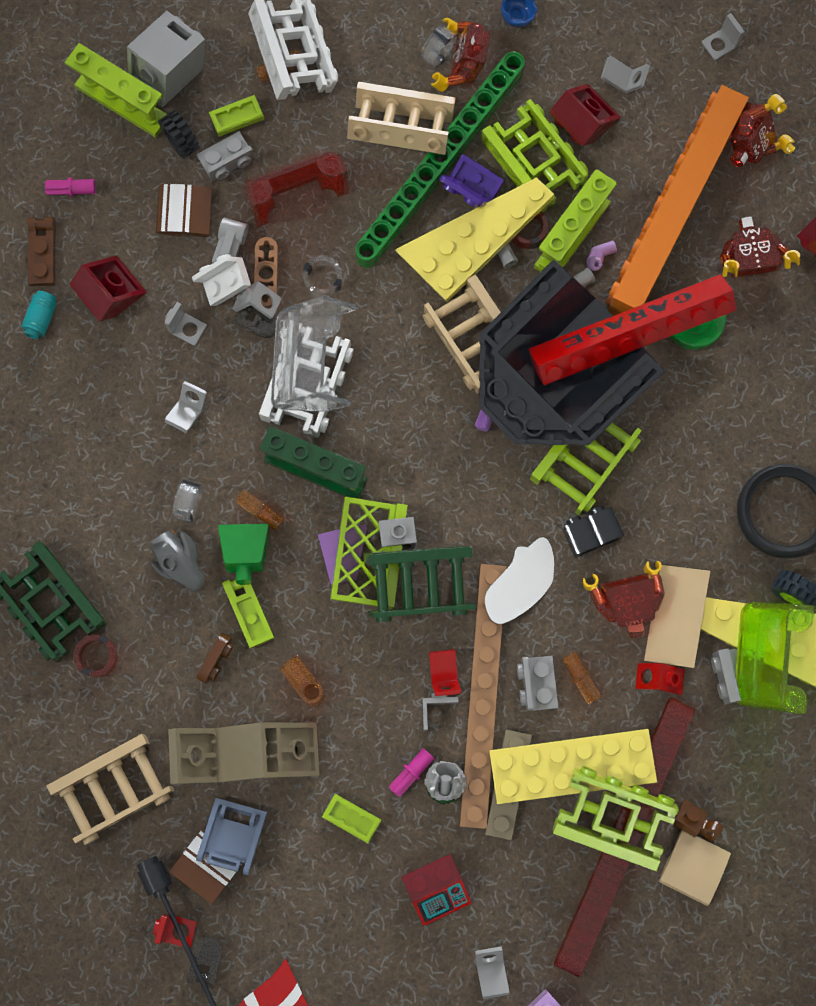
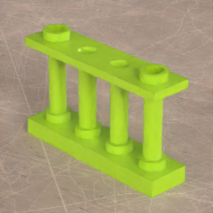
[65,43,167,138]
[530,423,642,515]

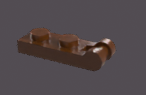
[27,217,55,286]

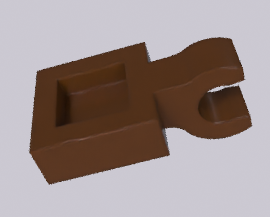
[673,799,724,842]

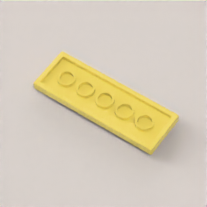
[489,729,657,804]

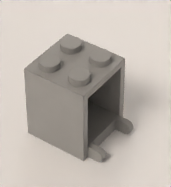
[127,11,205,107]

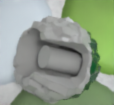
[424,761,467,805]

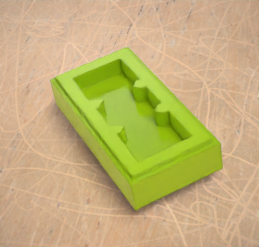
[209,95,264,137]
[322,794,381,843]

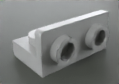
[196,131,254,182]
[517,656,558,712]

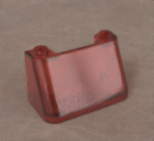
[242,150,349,228]

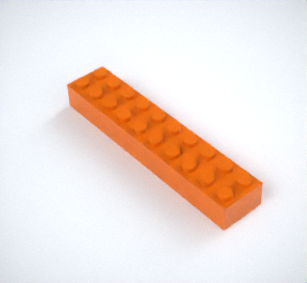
[605,85,749,316]

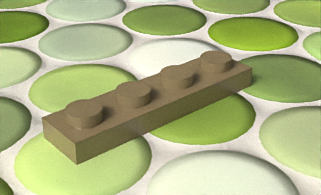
[485,730,532,840]

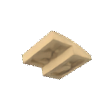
[659,830,731,906]

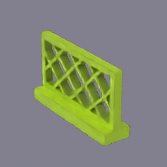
[330,497,408,609]

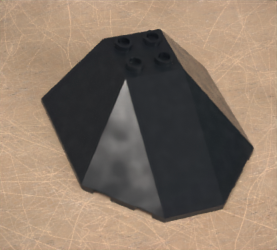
[479,259,665,445]

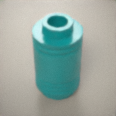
[21,291,57,339]

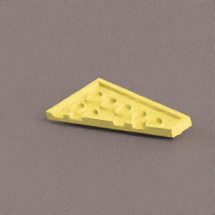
[395,177,555,302]
[700,598,816,687]

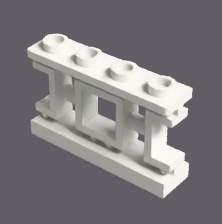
[248,0,338,100]
[259,321,354,438]

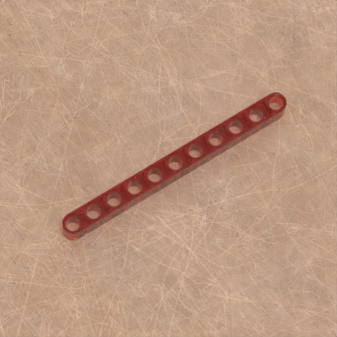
[554,697,695,977]

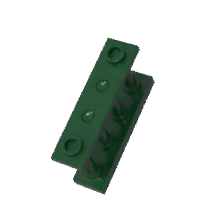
[364,545,476,622]

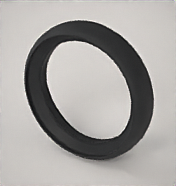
[737,464,816,558]

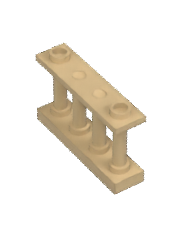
[347,82,455,155]
[422,274,501,394]
[46,734,174,845]

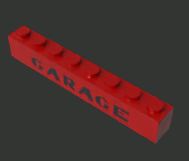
[529,274,737,385]

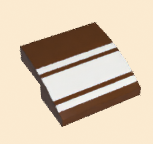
[156,184,212,237]
[169,828,243,904]

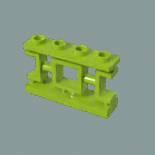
[481,99,588,216]
[534,170,616,272]
[553,766,679,871]

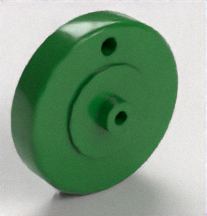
[670,315,726,350]

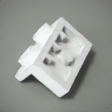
[192,254,251,306]

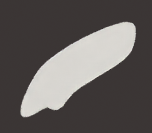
[485,537,554,624]

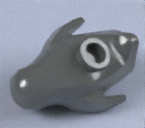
[150,531,206,592]

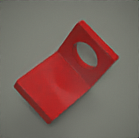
[429,649,461,696]
[635,663,685,695]
[153,914,197,948]

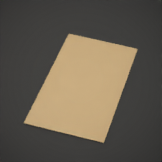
[644,565,710,668]

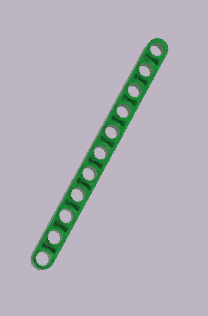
[355,52,525,268]

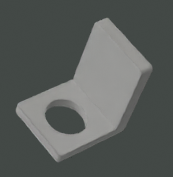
[701,13,745,61]
[601,56,650,94]
[232,281,282,319]
[165,302,207,346]
[165,381,207,433]
[379,517,417,547]
[422,693,458,732]
[475,946,510,999]

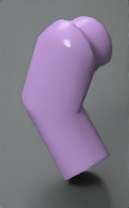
[586,241,617,271]

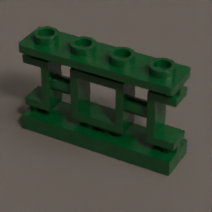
[260,427,367,499]
[0,540,107,663]

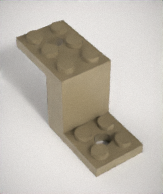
[168,722,319,784]

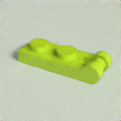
[222,580,275,649]

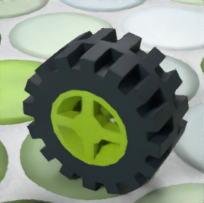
[771,570,816,612]

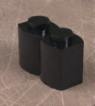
[563,506,624,558]

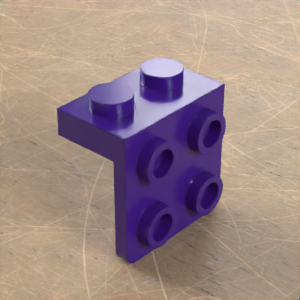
[439,154,506,208]

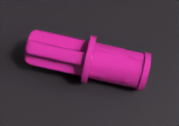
[45,177,96,197]
[389,748,435,797]

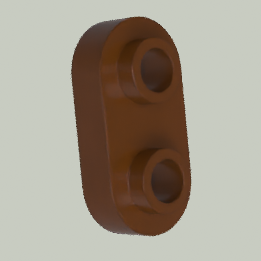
[197,633,234,684]

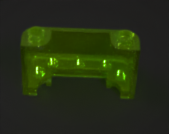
[735,602,814,714]

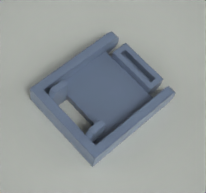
[196,798,267,875]

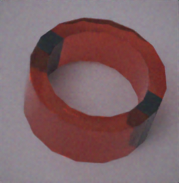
[511,211,549,250]
[74,635,118,678]

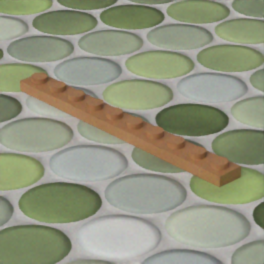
[460,564,507,829]

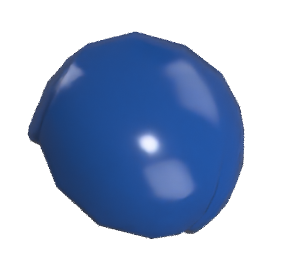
[501,0,538,27]

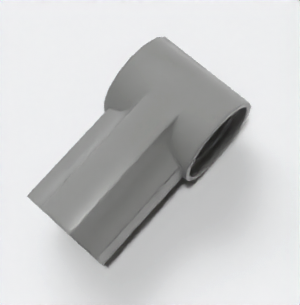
[212,217,249,264]

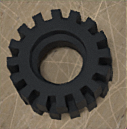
[158,110,200,159]

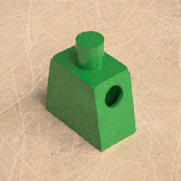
[218,524,270,585]

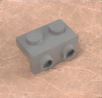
[711,648,750,705]

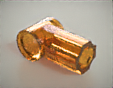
[279,655,325,707]

